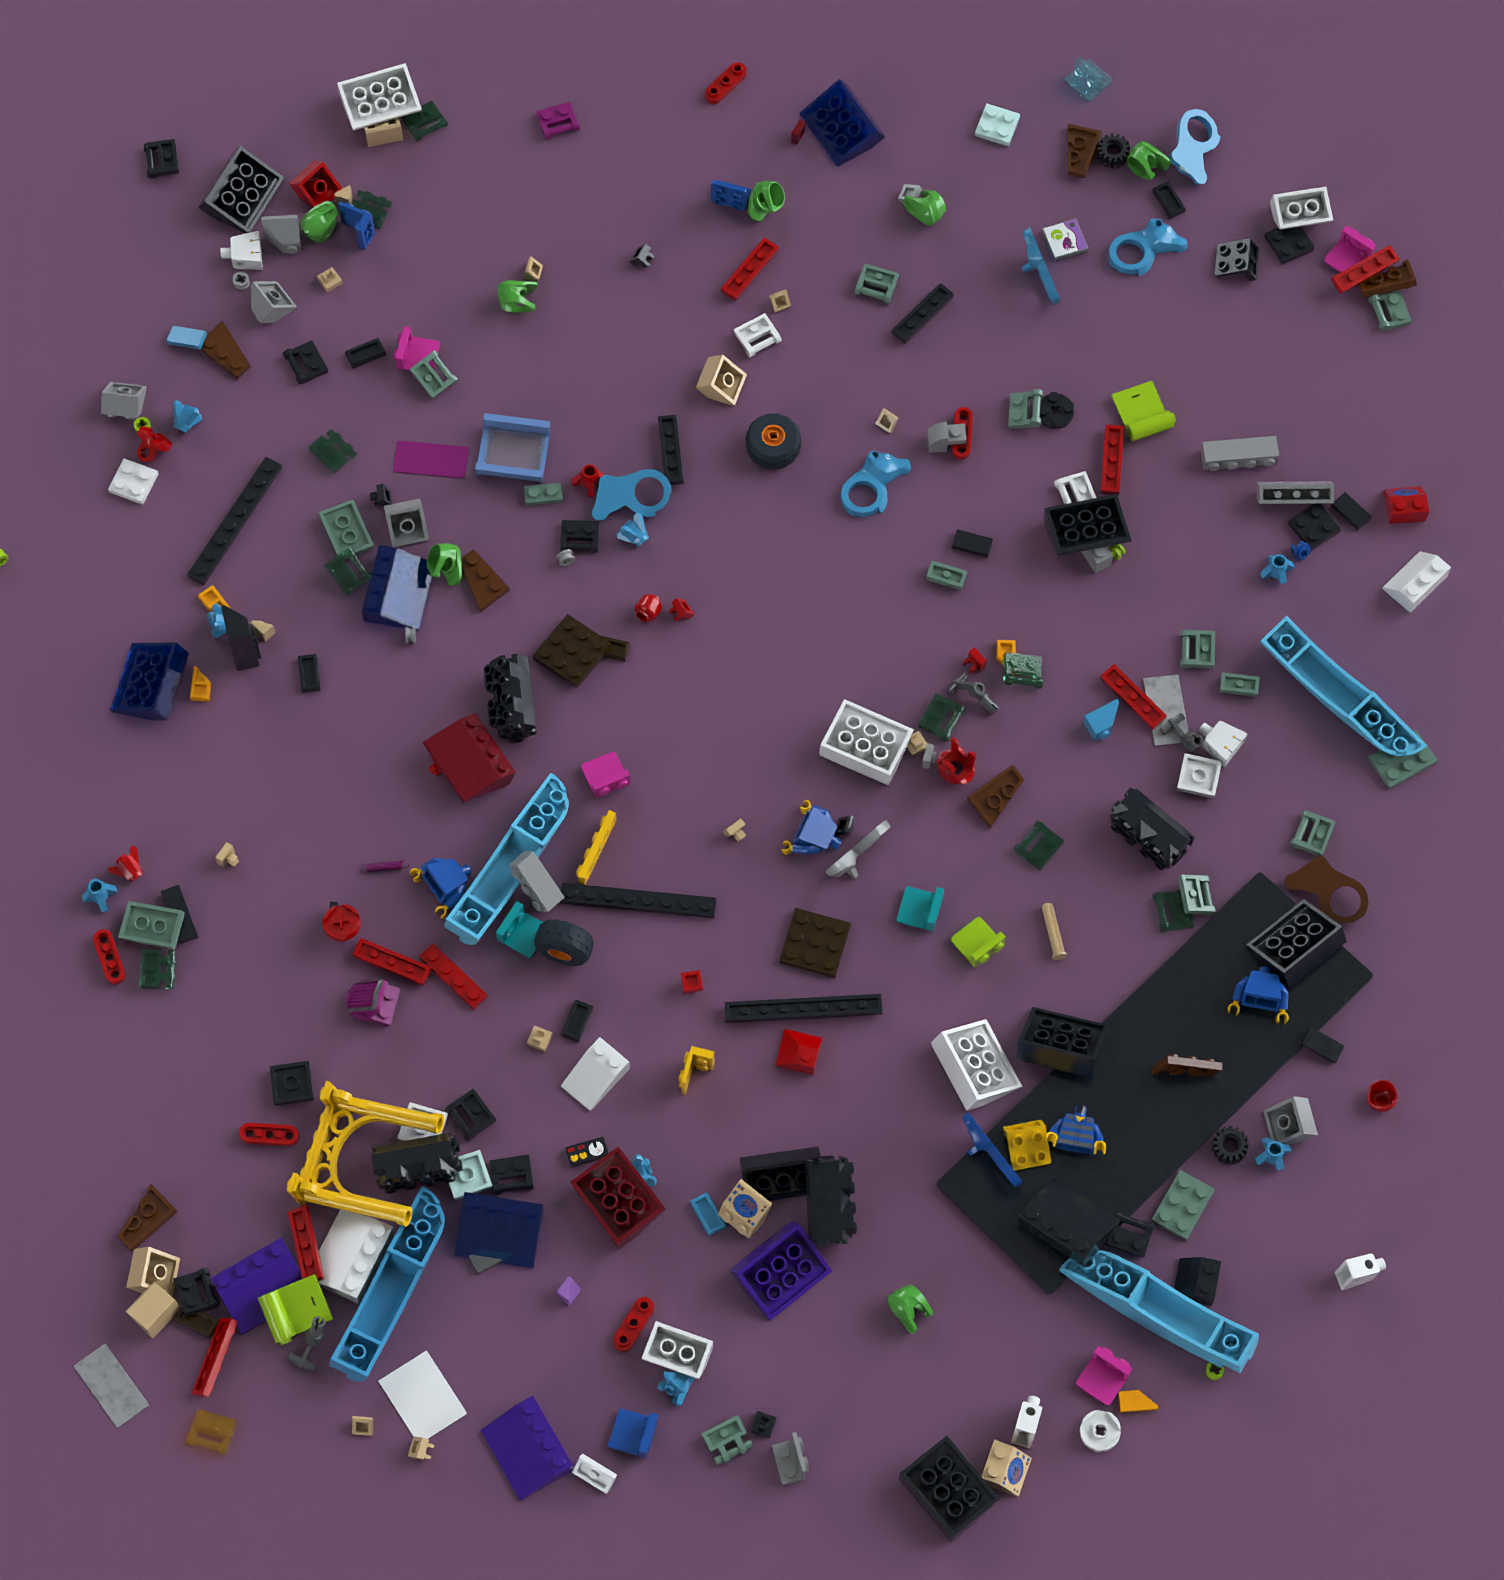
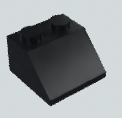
[1174,1257,1221,1306]

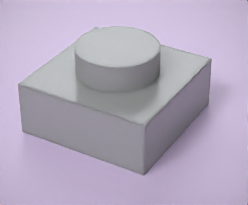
[898,184,922,203]
[922,743,937,769]

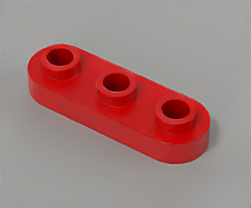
[705,62,747,104]
[952,407,973,460]
[93,929,125,985]
[239,1123,299,1146]
[613,1297,654,1352]

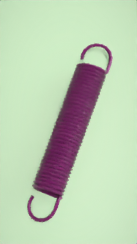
[359,860,410,873]

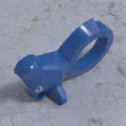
[962,1111,1023,1188]

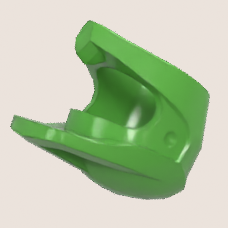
[1127,141,1171,181]
[748,180,785,222]
[903,189,946,226]
[300,201,339,243]
[497,280,538,313]
[427,543,462,586]
[887,1285,933,1334]

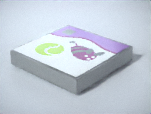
[1042,218,1089,261]

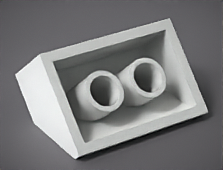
[1270,187,1333,230]
[1382,551,1451,613]
[642,1321,713,1379]

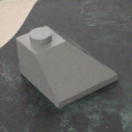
[261,215,302,254]
[251,281,297,323]

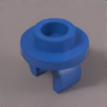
[1290,540,1311,560]

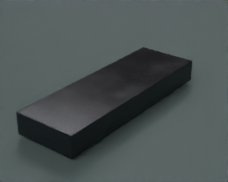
[161,885,199,944]

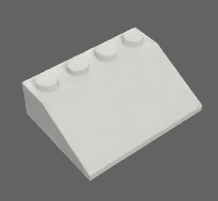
[337,63,422,131]
[819,699,914,786]
[931,1019,1022,1111]
[318,1210,395,1304]

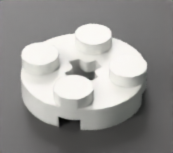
[1079,1410,1121,1453]

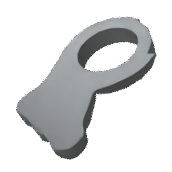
[825,820,891,879]

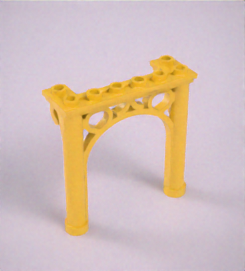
[287,1081,444,1226]

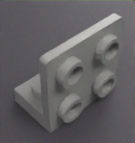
[772,1432,809,1486]

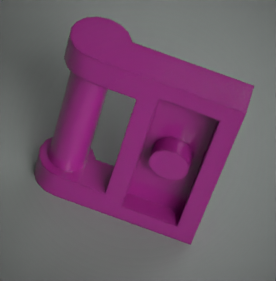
[536,102,580,139]

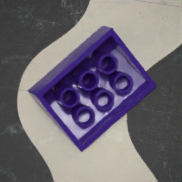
[730,1221,832,1321]
[210,1238,302,1335]
[481,1396,574,1501]

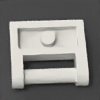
[734,313,782,358]
[1054,471,1096,504]

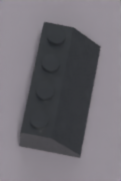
[221,605,261,671]
[740,1147,821,1201]

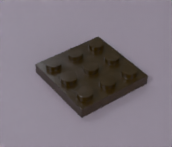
[532,614,612,688]
[779,908,851,978]

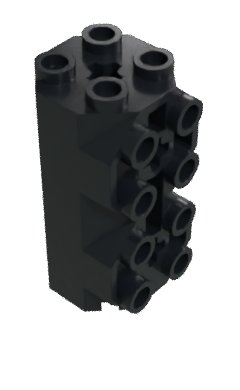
[484,654,537,743]
[1110,787,1195,871]
[371,1132,463,1194]
[805,1155,857,1246]

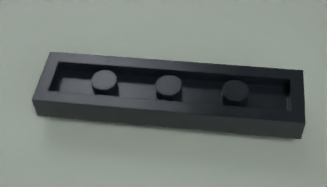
[892,283,954,344]
[658,415,684,485]

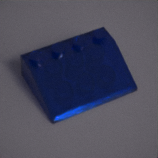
[799,78,886,167]
[362,545,435,631]
[110,642,189,721]
[454,1192,544,1269]

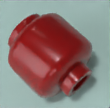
[634,594,662,622]

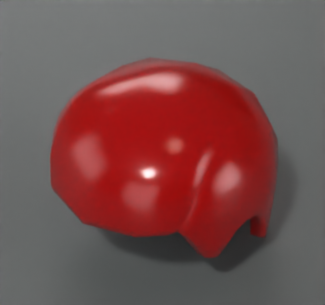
[1367,1080,1397,1112]

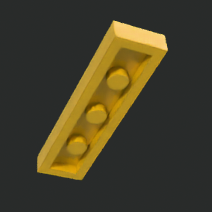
[576,810,617,885]

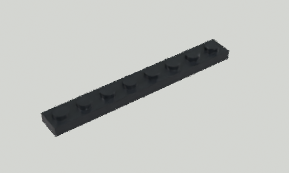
[187,457,282,585]
[560,883,716,918]
[725,994,882,1023]

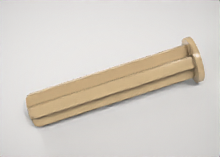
[1042,903,1067,960]

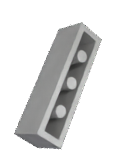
[1201,436,1279,471]
[1257,481,1334,504]

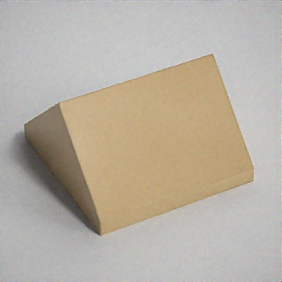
[364,118,403,147]
[125,1282,180,1339]

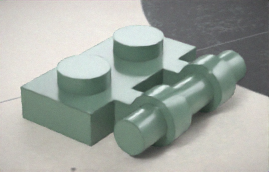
[701,1415,754,1465]

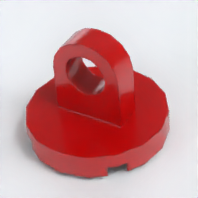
[137,426,172,462]
[322,904,361,942]

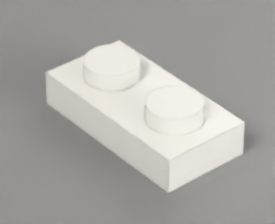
[572,1454,617,1494]

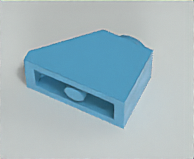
[1083,699,1119,741]

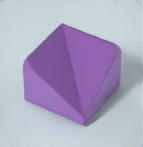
[557,1276,581,1306]

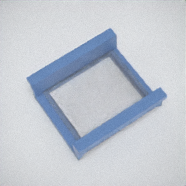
[475,413,550,483]

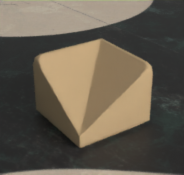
[251,620,275,642]

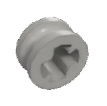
[233,272,250,290]
[556,549,575,566]
[405,627,416,643]

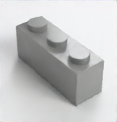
[508,851,565,912]

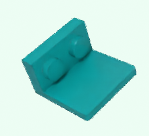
[896,886,945,932]
[496,901,543,959]

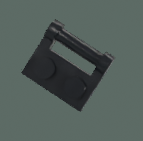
[143,139,179,179]
[282,340,328,384]
[560,520,599,553]
[445,1088,496,1141]
[489,1154,534,1195]
[1105,1210,1155,1258]
[173,1268,220,1317]

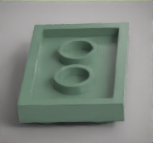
[318,499,374,562]
[1368,730,1438,790]
[118,901,185,950]
[1151,1170,1215,1241]

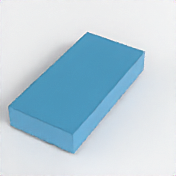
[167,326,207,350]
[690,1192,726,1237]

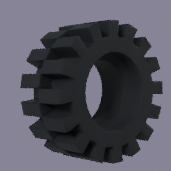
[1097,133,1130,169]
[1211,1126,1249,1165]

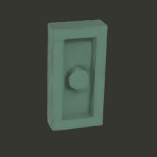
[524,483,563,506]
[926,561,968,591]
[1220,672,1260,697]

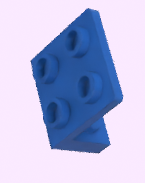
[711,180,752,211]
[338,202,375,250]
[608,1408,659,1459]

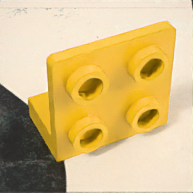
[678,1046,715,1095]
[1003,1120,1051,1171]

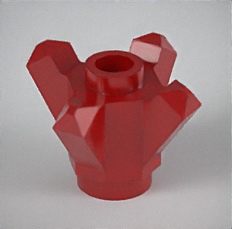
[571,464,605,497]
[108,846,143,883]

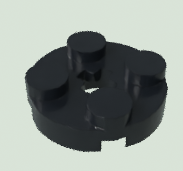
[1040,392,1074,429]

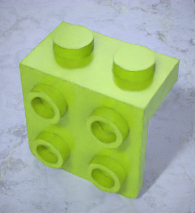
[951,917,1006,968]

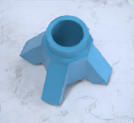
[172,400,202,433]
[616,512,649,547]
[1260,554,1295,584]
[207,603,227,638]
[81,878,118,913]
[1255,1137,1292,1171]
[631,1154,657,1186]
[657,1371,694,1406]

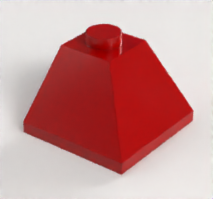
[775,1029,823,1075]

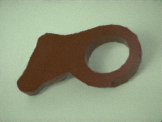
[1285,856,1369,924]

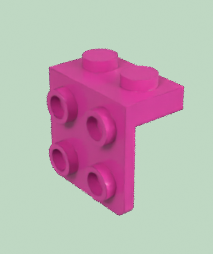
[1324,225,1376,272]
[393,326,440,371]
[581,752,630,799]
[1076,1346,1133,1406]

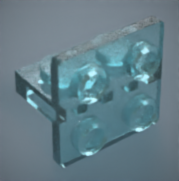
[1064,57,1113,102]

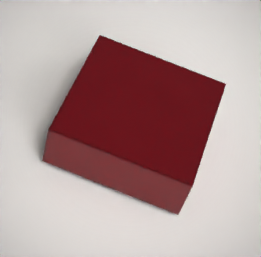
[791,119,806,144]

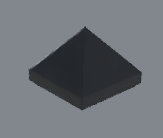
[835,815,854,836]

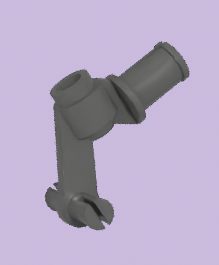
[947,672,1000,715]
[1160,713,1203,752]
[287,1316,326,1372]

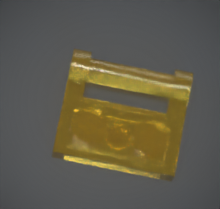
[186,1409,237,1455]

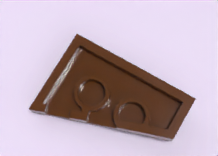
[1068,124,1102,178]
[1359,259,1417,298]
[199,321,250,380]
[461,549,510,613]
[967,765,1024,828]
[1151,1054,1222,1076]
[118,1184,177,1252]

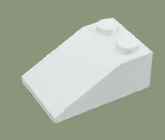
[561,1037,630,1111]

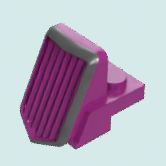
[345,979,400,1027]

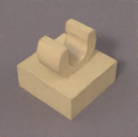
[317,267,343,292]
[906,731,927,757]
[722,818,746,841]
[215,842,239,868]
[527,1026,553,1052]
[408,1437,434,1460]

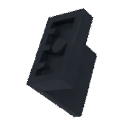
[1215,238,1259,281]

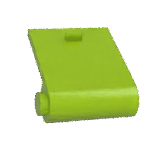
[1111,380,1176,442]
[258,1274,333,1345]

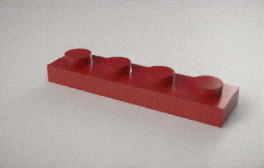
[721,237,779,301]
[1330,245,1400,294]
[1101,424,1124,495]
[1100,664,1167,730]
[352,938,432,986]
[419,943,488,1010]
[288,1205,325,1281]
[191,1318,238,1397]

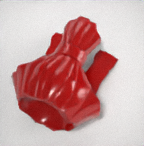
[936,737,977,785]

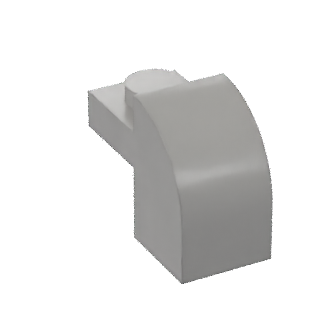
[927,421,967,453]

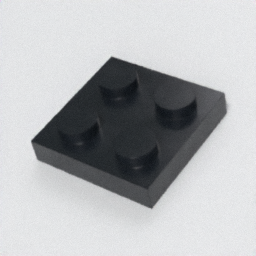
[1264,227,1315,265]
[1288,503,1341,550]
[270,1061,314,1106]

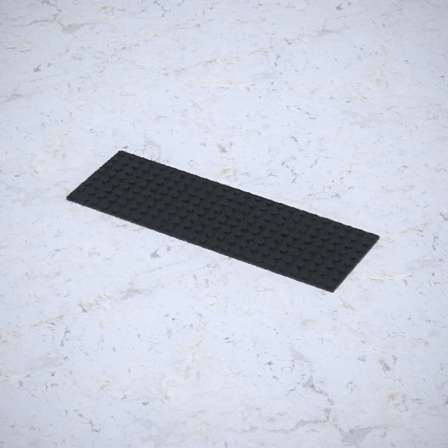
[936,872,1373,1294]

